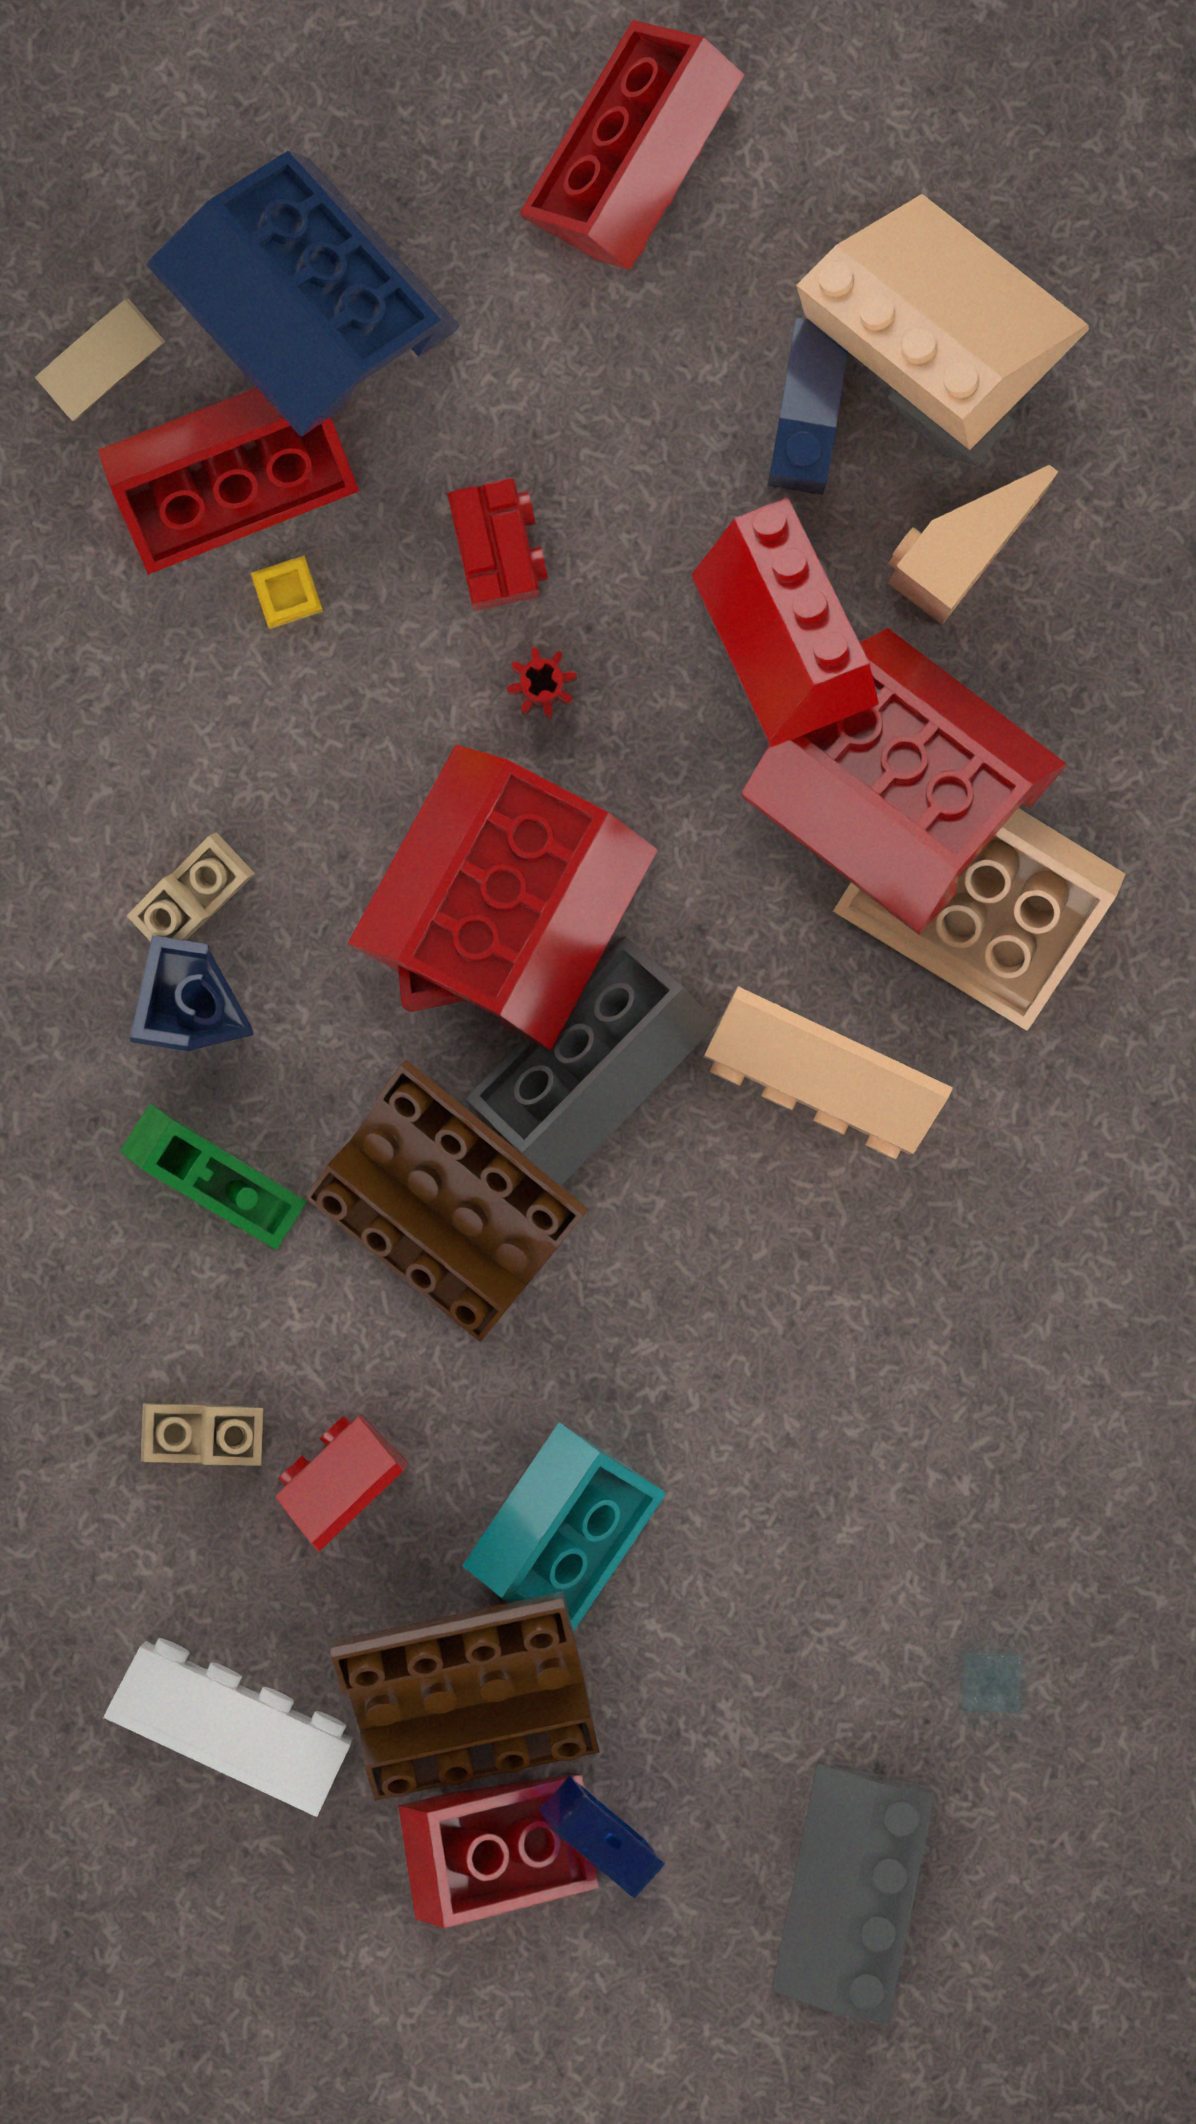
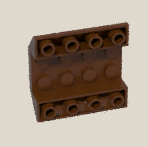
[304,1060,589,1342]
[330,1591,600,1801]

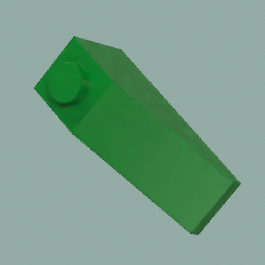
[119,1103,307,1250]

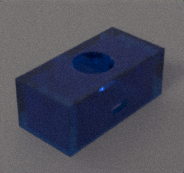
[539,1775,665,1899]

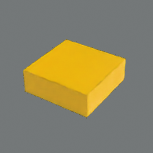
[250,555,323,629]

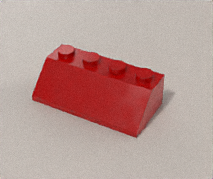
[519,20,744,270]
[97,387,360,575]
[691,497,879,748]

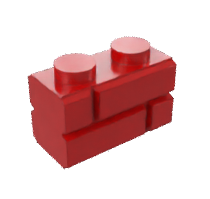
[447,478,548,611]

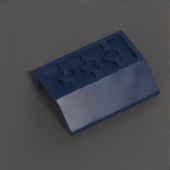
[147,151,460,437]

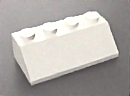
[103,1638,353,1817]

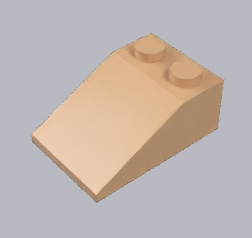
[888,465,1058,625]

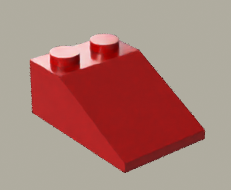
[398,1774,599,1929]

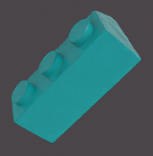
[462,1422,666,1632]

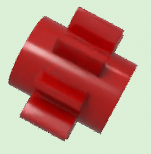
[506,647,577,720]

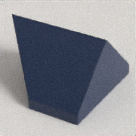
[130,935,254,1051]

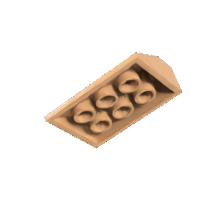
[796,194,1089,450]
[833,808,1126,1031]
[703,986,953,1159]

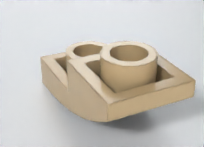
[35,298,165,421]
[126,832,255,942]
[141,1403,263,1466]

